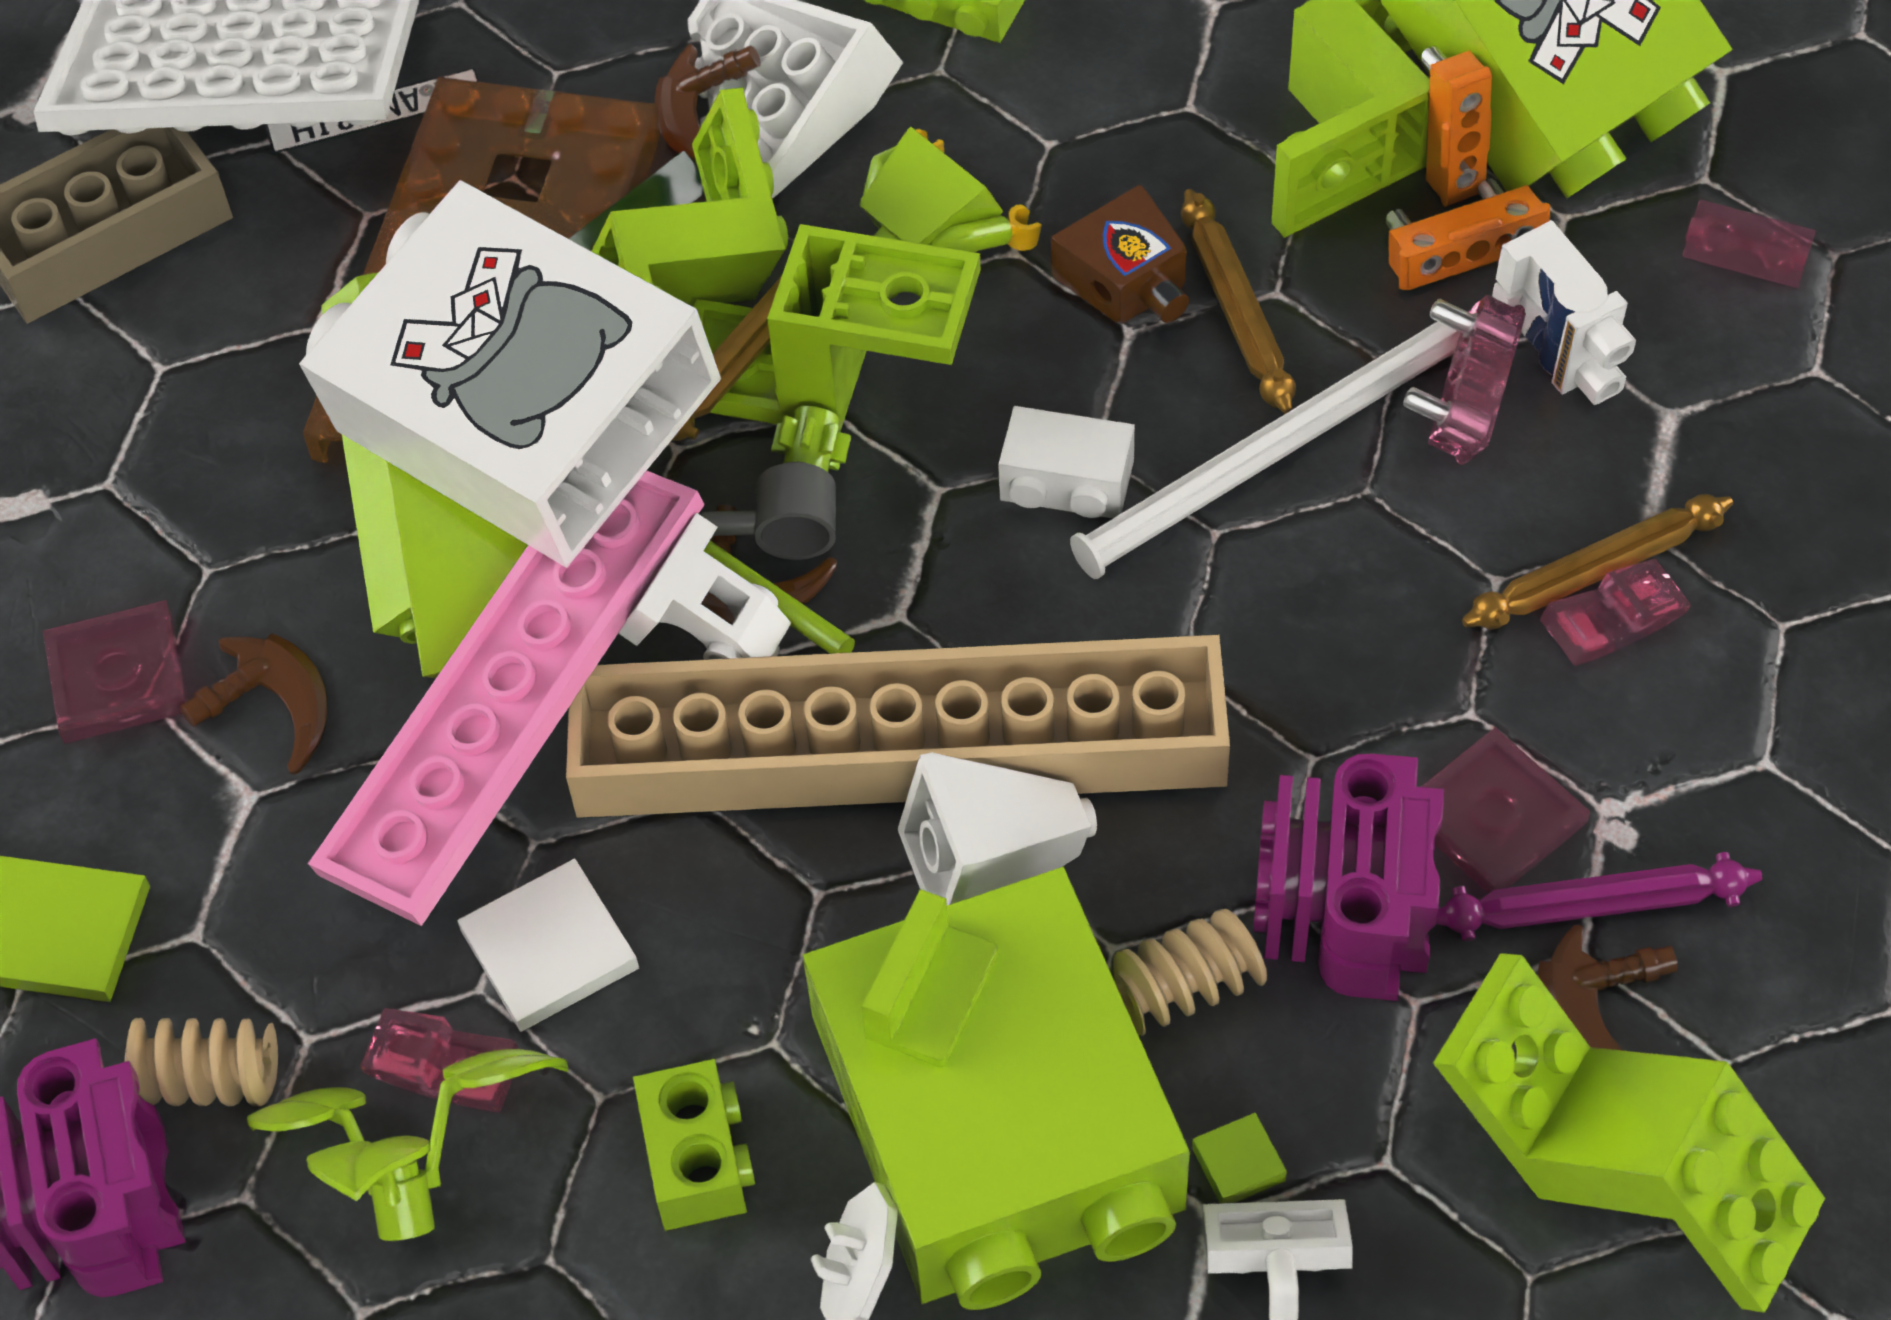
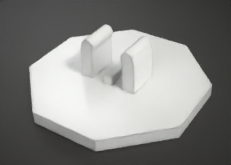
[811,1182,898,1320]

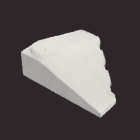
[688,0,903,199]

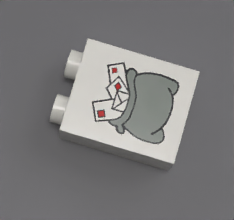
[299,180,721,568]

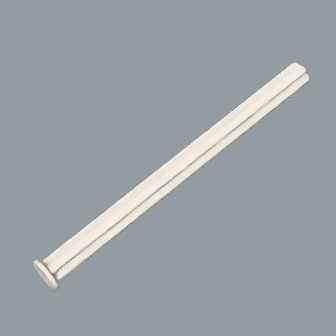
[1070,321,1472,579]

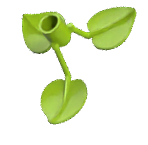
[247,1049,568,1241]

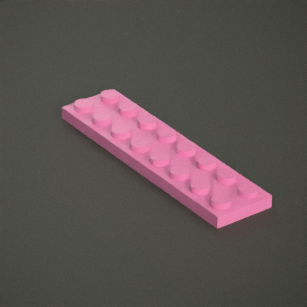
[308,471,704,926]

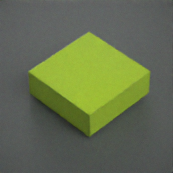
[1192,1112,1287,1204]

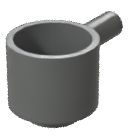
[701,462,836,560]

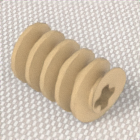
[1113,909,1267,1036]
[125,1018,278,1106]

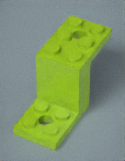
[1272,0,1430,238]
[591,88,788,307]
[694,224,981,432]
[1433,953,1825,1313]

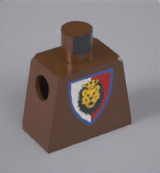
[1051,184,1189,323]

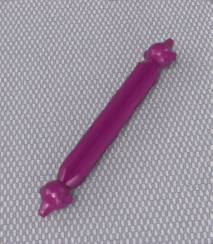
[1436,852,1762,942]

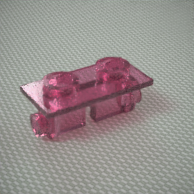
[1682,199,1816,288]

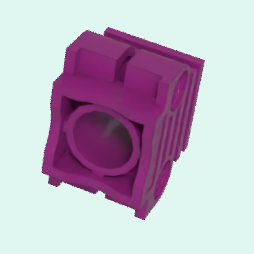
[1253,753,1444,1001]
[0,1038,185,1297]

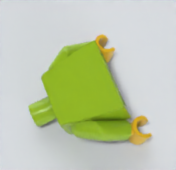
[860,127,1042,252]

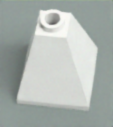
[898,753,1097,906]

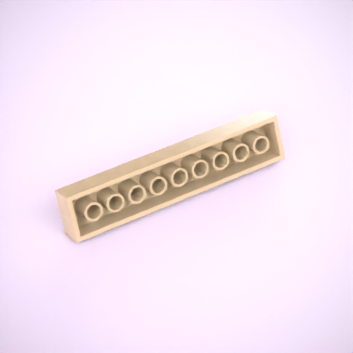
[566,635,1230,818]

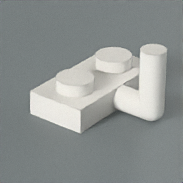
[1203,1199,1353,1320]

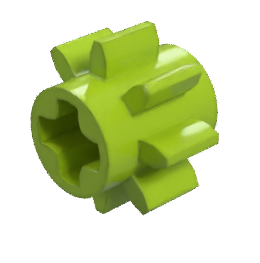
[771,406,851,472]

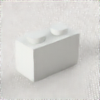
[999,406,1135,518]

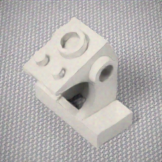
[618,513,791,660]

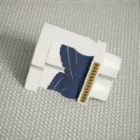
[1488,220,1636,405]

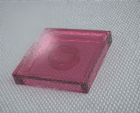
[43,600,188,744]
[1421,727,1590,894]

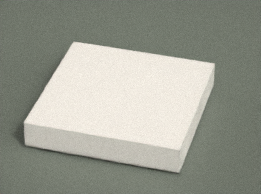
[457,858,639,1032]

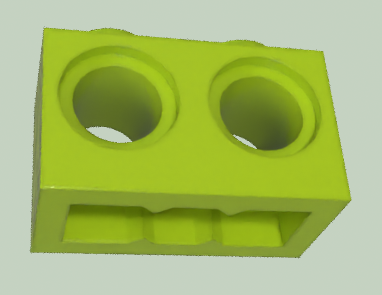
[633,1059,755,1231]

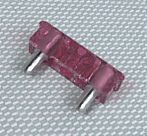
[1403,294,1526,465]

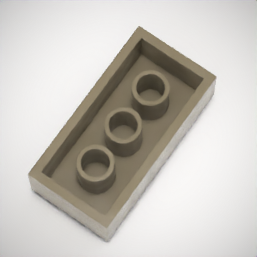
[0,127,233,324]

